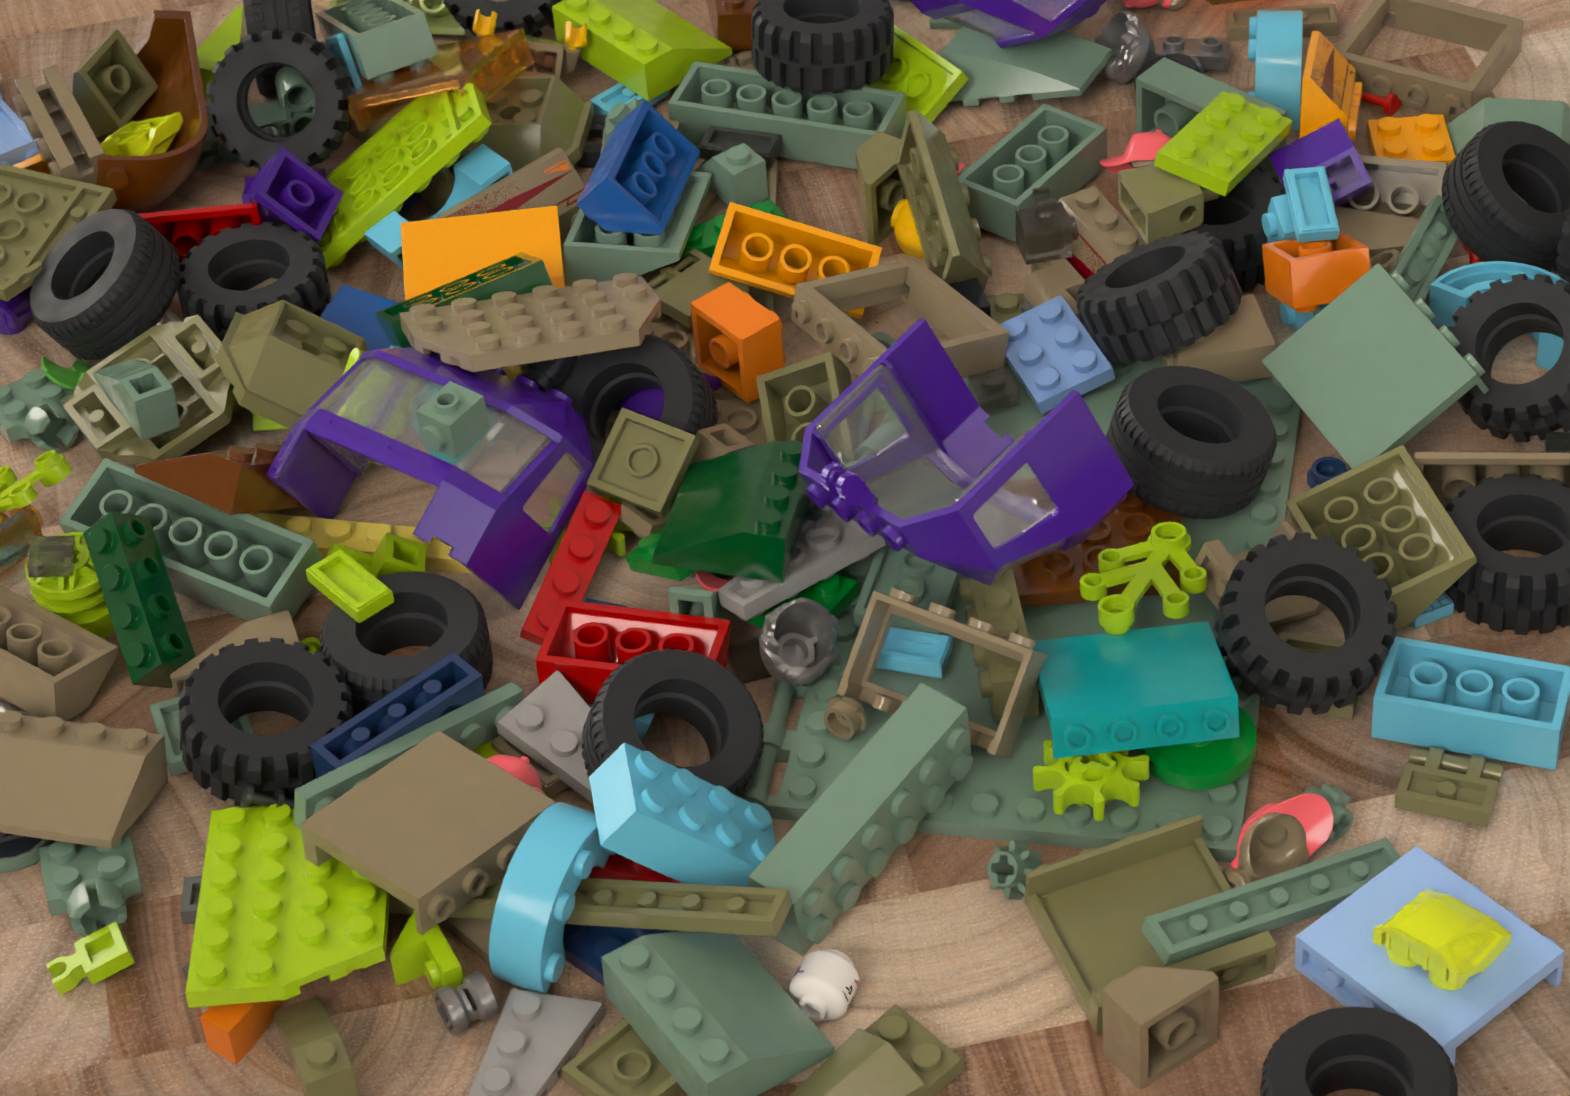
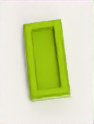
[306,549,394,623]

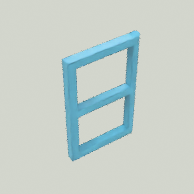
[326,33,366,99]

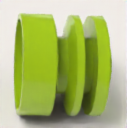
[25,532,115,639]

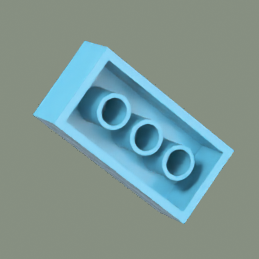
[1371,636,1570,770]
[589,742,776,887]

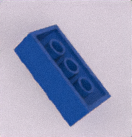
[576,100,700,235]

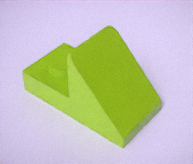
[390,910,464,989]

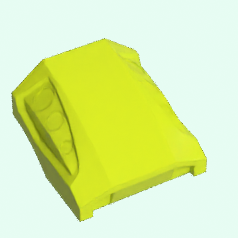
[100,112,183,156]
[1373,889,1512,990]

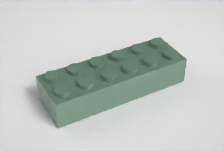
[315,0,438,82]
[668,61,907,169]
[59,458,323,621]
[748,682,973,956]

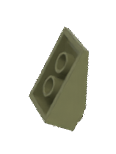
[756,352,857,460]

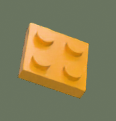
[1366,114,1456,165]

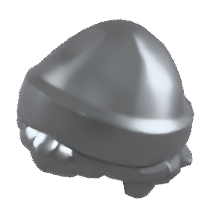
[1094,11,1155,84]
[759,597,839,687]

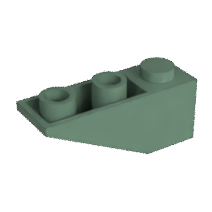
[93,359,180,441]

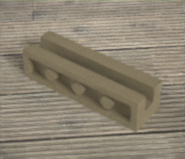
[13,65,105,185]

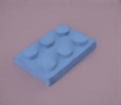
[999,295,1116,414]

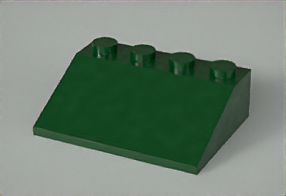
[374,252,552,348]
[652,440,811,583]

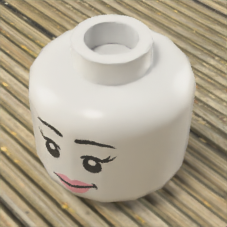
[789,949,860,1022]

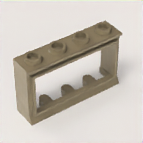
[837,587,1049,758]

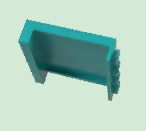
[1034,621,1240,759]

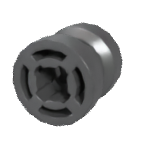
[433,971,498,1035]

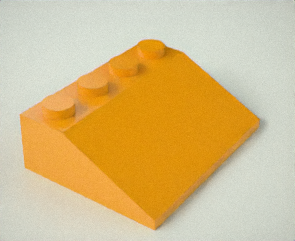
[400,205,566,300]

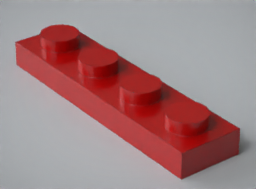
[519,490,622,645]

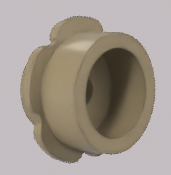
[823,697,867,739]

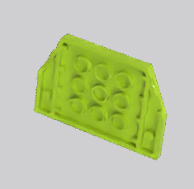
[317,79,492,269]
[185,804,390,1008]

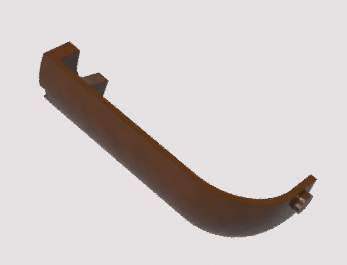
[96,10,208,214]

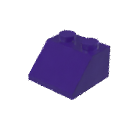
[246,147,344,243]

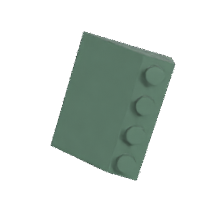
[563,171,712,286]
[601,931,835,1096]

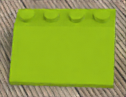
[552,0,732,101]

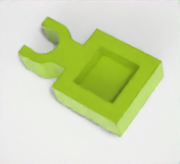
[46,921,135,995]

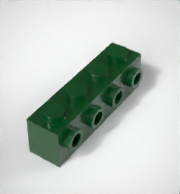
[83,511,196,688]

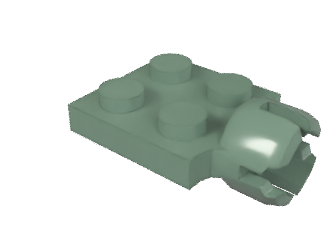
[0,369,79,453]
[38,828,143,938]

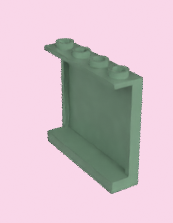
[1262,263,1489,469]

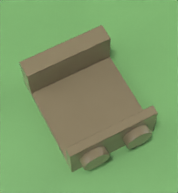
[1194,521,1324,627]

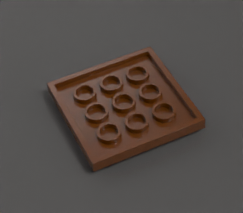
[1002,476,1189,608]

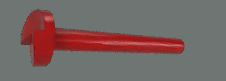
[1361,92,1401,116]

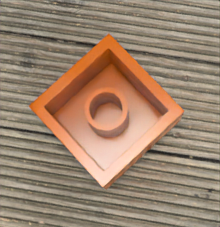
[1262,231,1370,313]
[690,282,786,404]

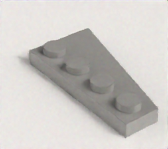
[717,506,886,621]
[497,670,593,803]
[468,988,605,1096]

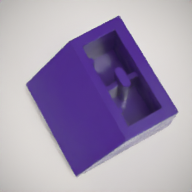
[1268,118,1375,208]

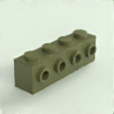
[959,562,1039,722]

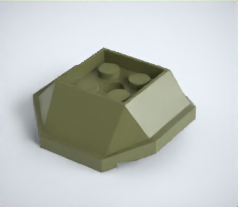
[466,76,594,173]
[215,300,368,429]
[62,314,235,465]

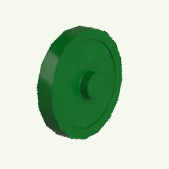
[1142,707,1257,790]

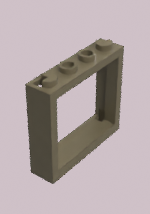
[1336,0,1524,119]
[791,258,1010,393]

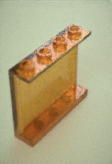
[347,28,534,132]

